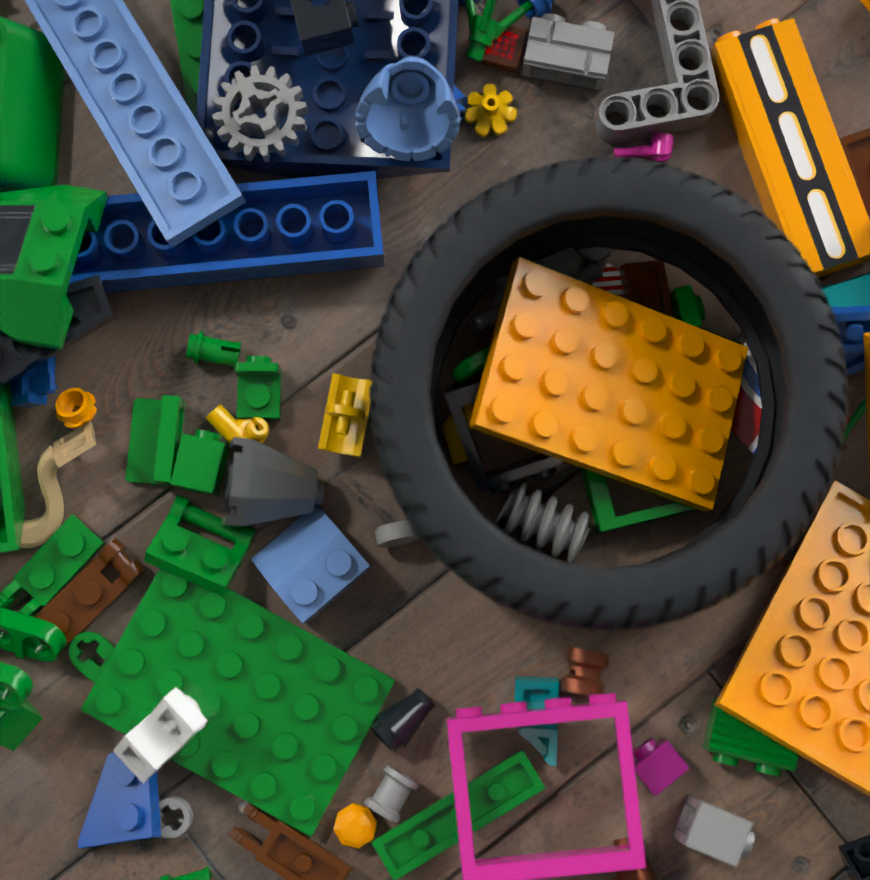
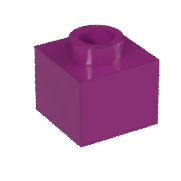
[633,737,690,796]

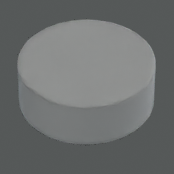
[375,520,420,548]

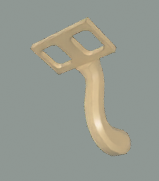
[20,421,97,548]

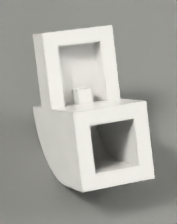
[113,687,207,783]

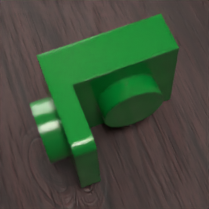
[235,356,282,420]

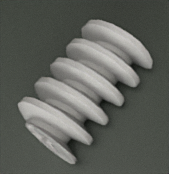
[494,480,591,564]

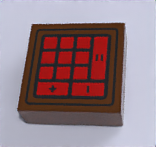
[477,22,527,73]

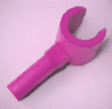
[614,132,674,163]

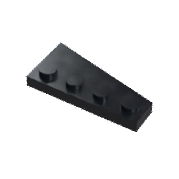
[0,275,114,387]

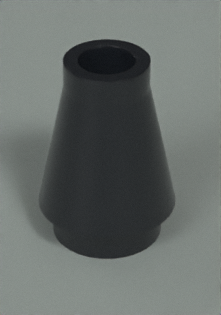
[370,688,435,753]

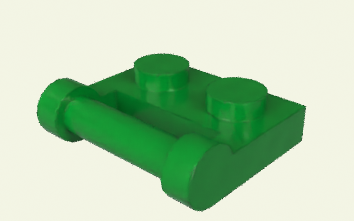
[144,495,257,597]

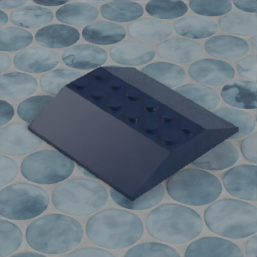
[196,0,459,179]

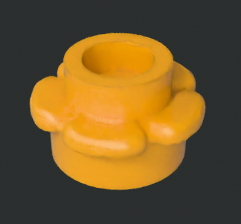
[55,388,97,429]

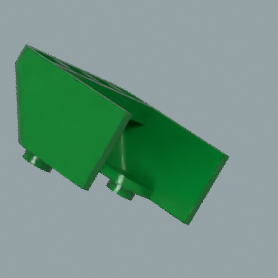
[0,16,65,193]

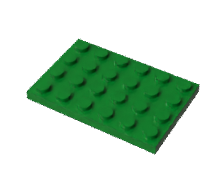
[80,569,396,837]

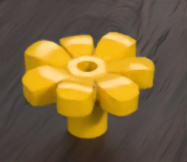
[464,84,517,137]

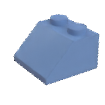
[251,505,372,625]

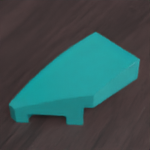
[514,676,559,766]

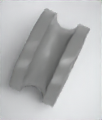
[159,796,194,838]

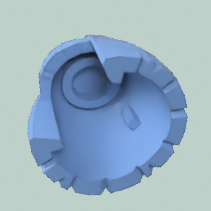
[355,56,460,161]

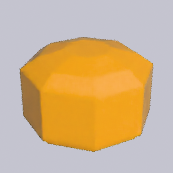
[333,802,378,848]

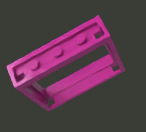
[447,693,646,880]

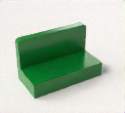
[125,395,186,486]

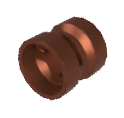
[560,647,610,695]

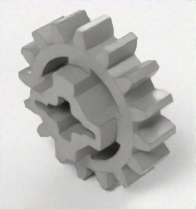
[212,65,308,162]

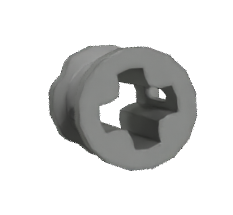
[364,764,420,823]

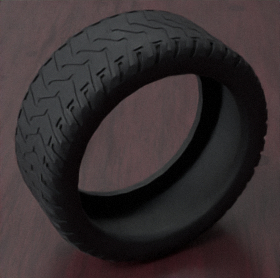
[369,156,848,631]

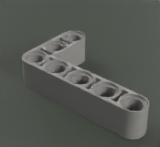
[595,0,719,143]

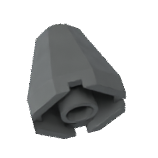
[221,437,324,528]

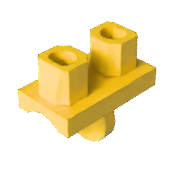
[318,373,372,458]

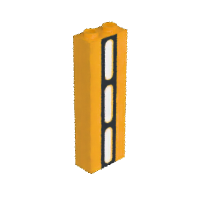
[710,18,870,278]

